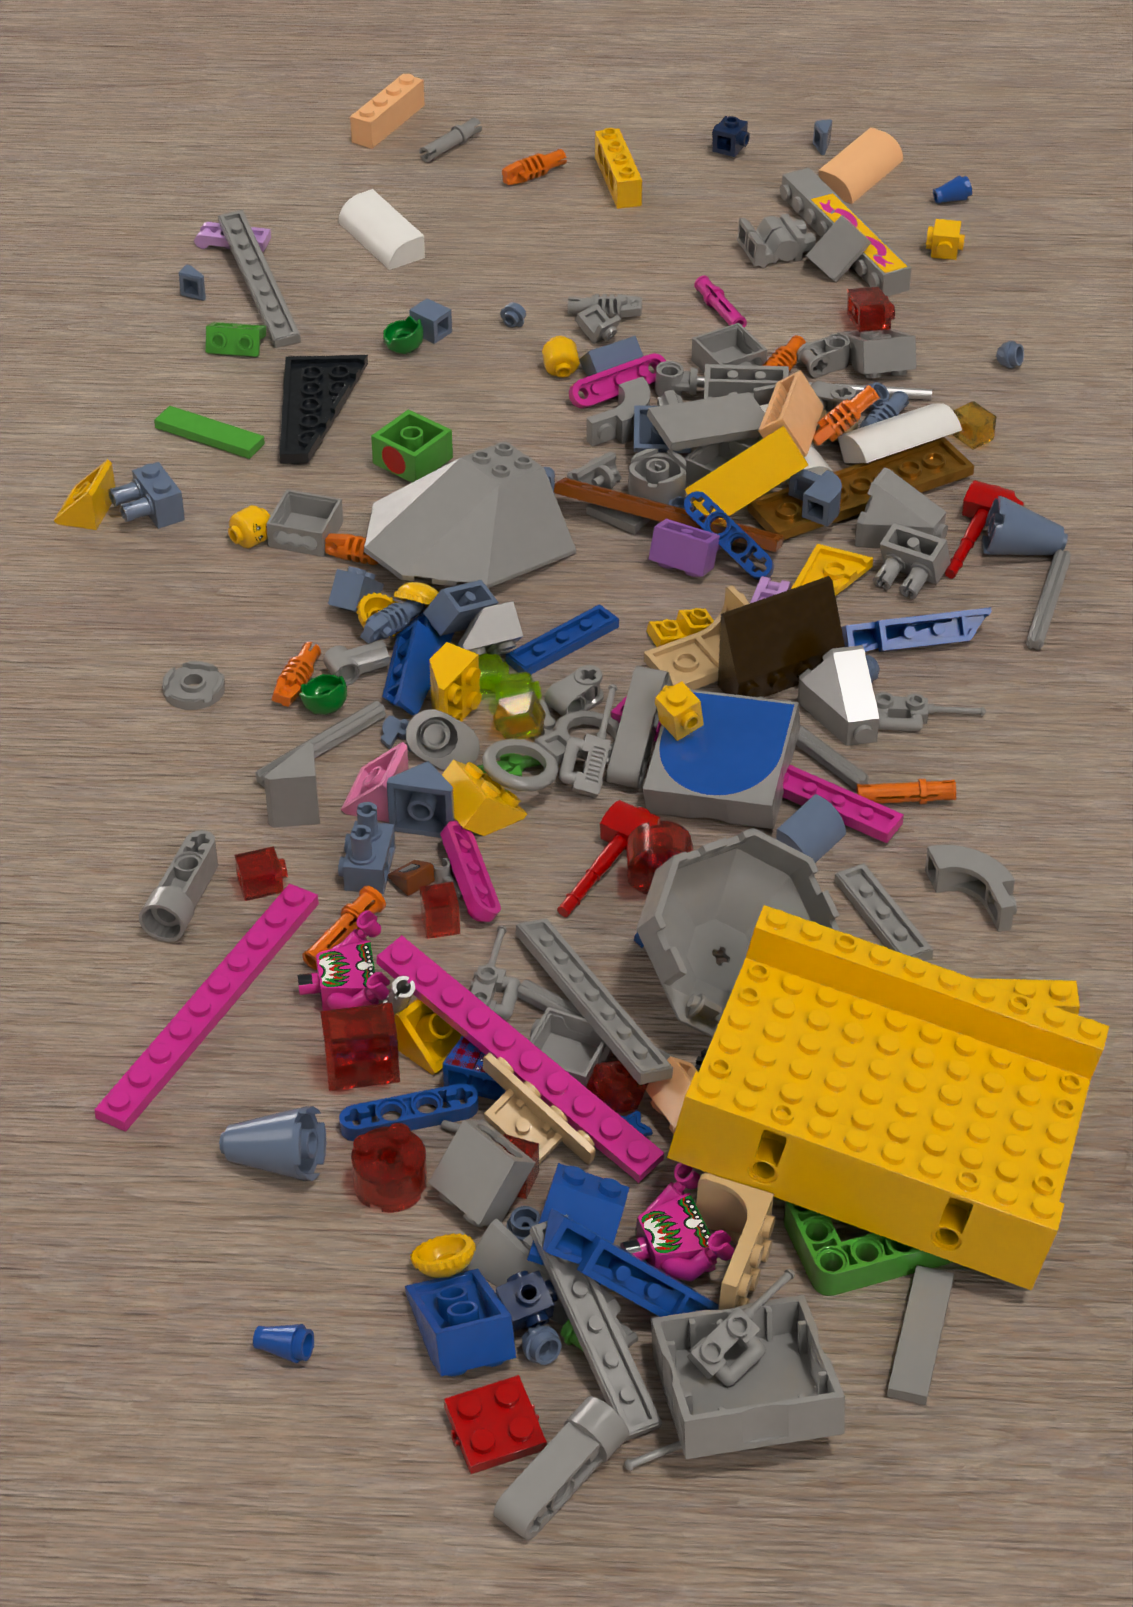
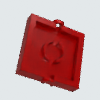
[444,1375,547,1474]

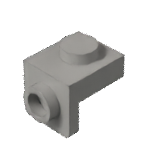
[575,304,621,344]

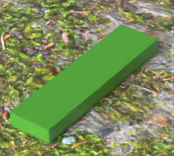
[154,406,265,459]

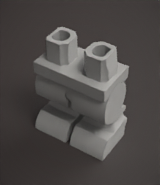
[737,214,816,268]

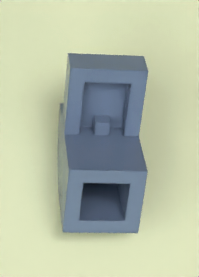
[789,469,842,527]

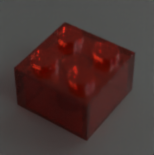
[320,1002,400,1091]

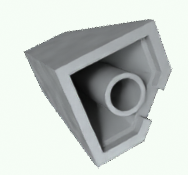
[855,468,948,548]
[798,645,879,746]

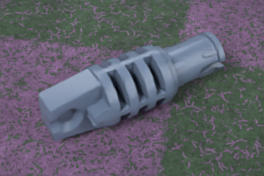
[860,391,909,428]
[360,600,425,644]

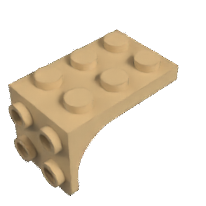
[644,585,750,690]
[696,1173,775,1310]

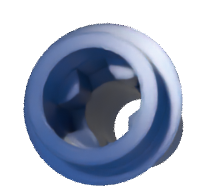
[933,175,972,204]
[253,1324,314,1363]

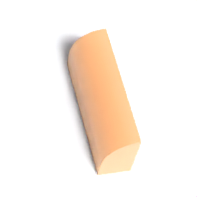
[819,127,903,204]
[758,370,824,457]

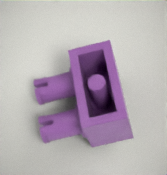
[648,519,721,577]

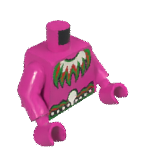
[297,910,390,1017]
[620,1163,734,1281]

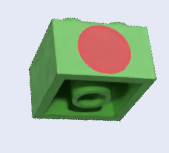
[371,409,453,482]

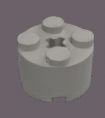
[628,449,687,505]

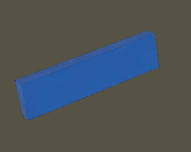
[506,604,619,678]

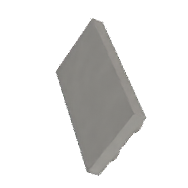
[647,392,765,451]

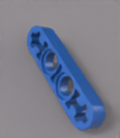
[684,491,774,580]
[339,1083,479,1141]

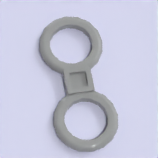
[482,710,620,792]

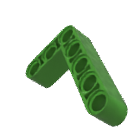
[783,1201,953,1296]

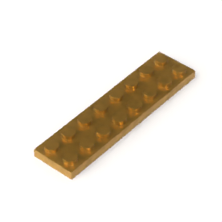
[747,437,974,540]

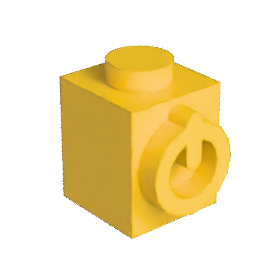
[926,219,965,260]
[655,681,704,741]

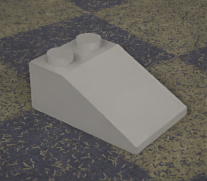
[837,327,916,378]

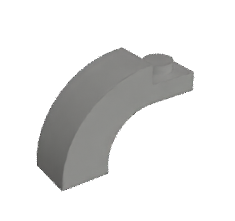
[587,377,650,446]
[925,845,1017,932]

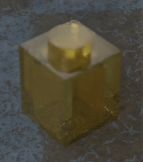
[951,401,997,450]
[493,691,546,739]

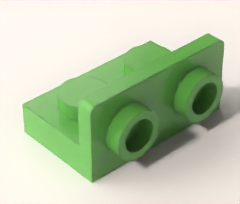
[206,322,266,357]

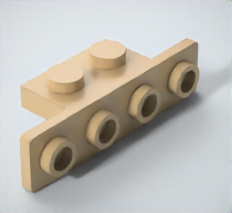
[483,1053,596,1166]

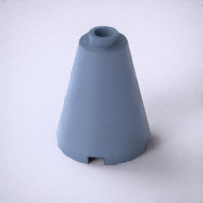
[982,496,1068,555]
[219,1106,327,1181]

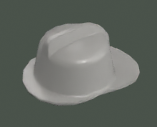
[406,709,480,770]

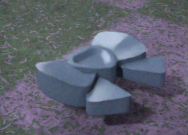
[381,716,411,752]

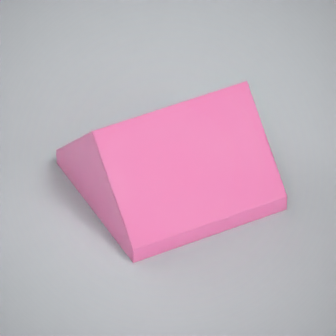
[341,742,409,822]

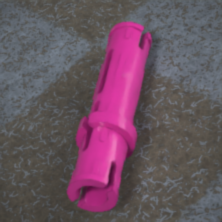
[694,275,747,328]

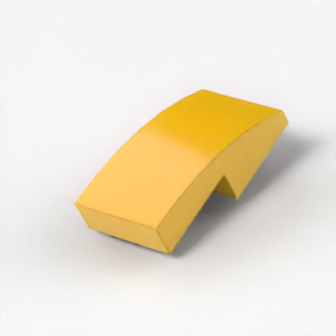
[646,608,714,647]

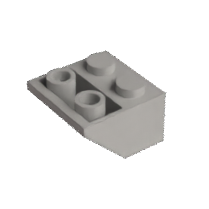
[457,601,523,660]

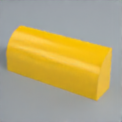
[684,426,809,519]

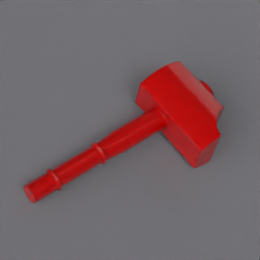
[944,480,1024,579]
[557,800,666,917]

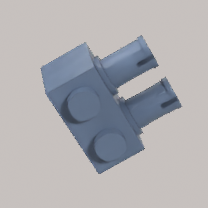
[108,462,185,529]
[338,802,396,894]

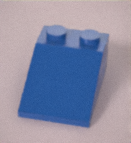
[527,1163,630,1285]
[405,1269,516,1377]

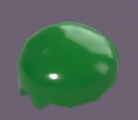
[383,316,424,354]
[299,674,347,715]

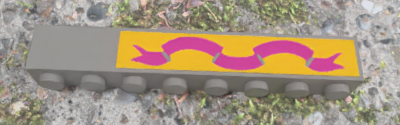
[780,168,911,298]

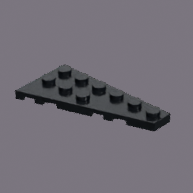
[279,355,368,465]

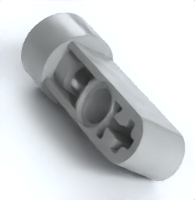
[139,830,218,942]
[493,1396,629,1540]

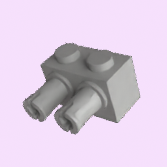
[873,523,951,599]

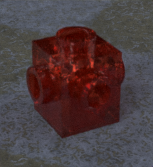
[586,1060,649,1113]

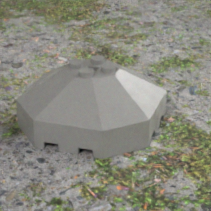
[636,828,841,1038]

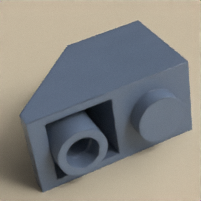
[328,566,384,613]

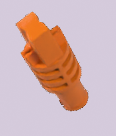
[502,149,567,185]
[763,335,806,372]
[812,385,880,446]
[325,533,378,565]
[272,642,321,707]

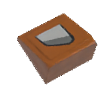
[388,860,435,896]

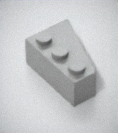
[704,364,789,406]

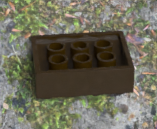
[718,576,845,697]

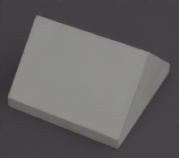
[806,215,872,283]
[264,742,320,828]

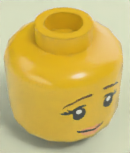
[228,505,271,549]

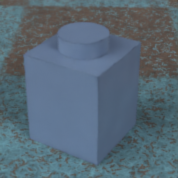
[409,298,452,344]

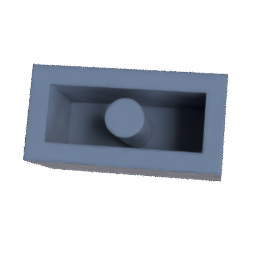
[423,580,499,636]

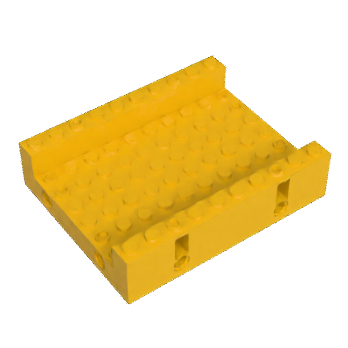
[667,905,1109,1290]

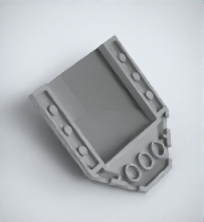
[364,441,576,588]

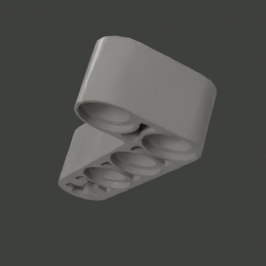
[607,666,673,789]

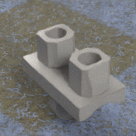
[567,452,621,489]

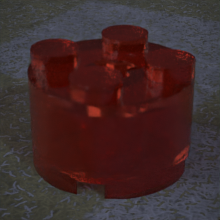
[626,821,694,895]
[351,1123,428,1213]

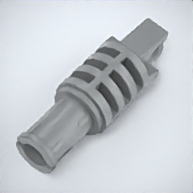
[568,294,642,318]

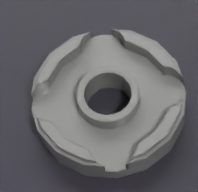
[162,661,225,710]

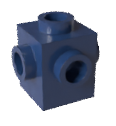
[712,116,750,157]
[495,1270,558,1332]

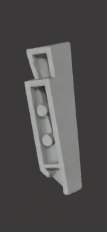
[467,1218,638,1348]

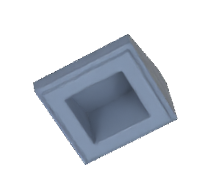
[813,119,832,155]
[179,264,206,301]

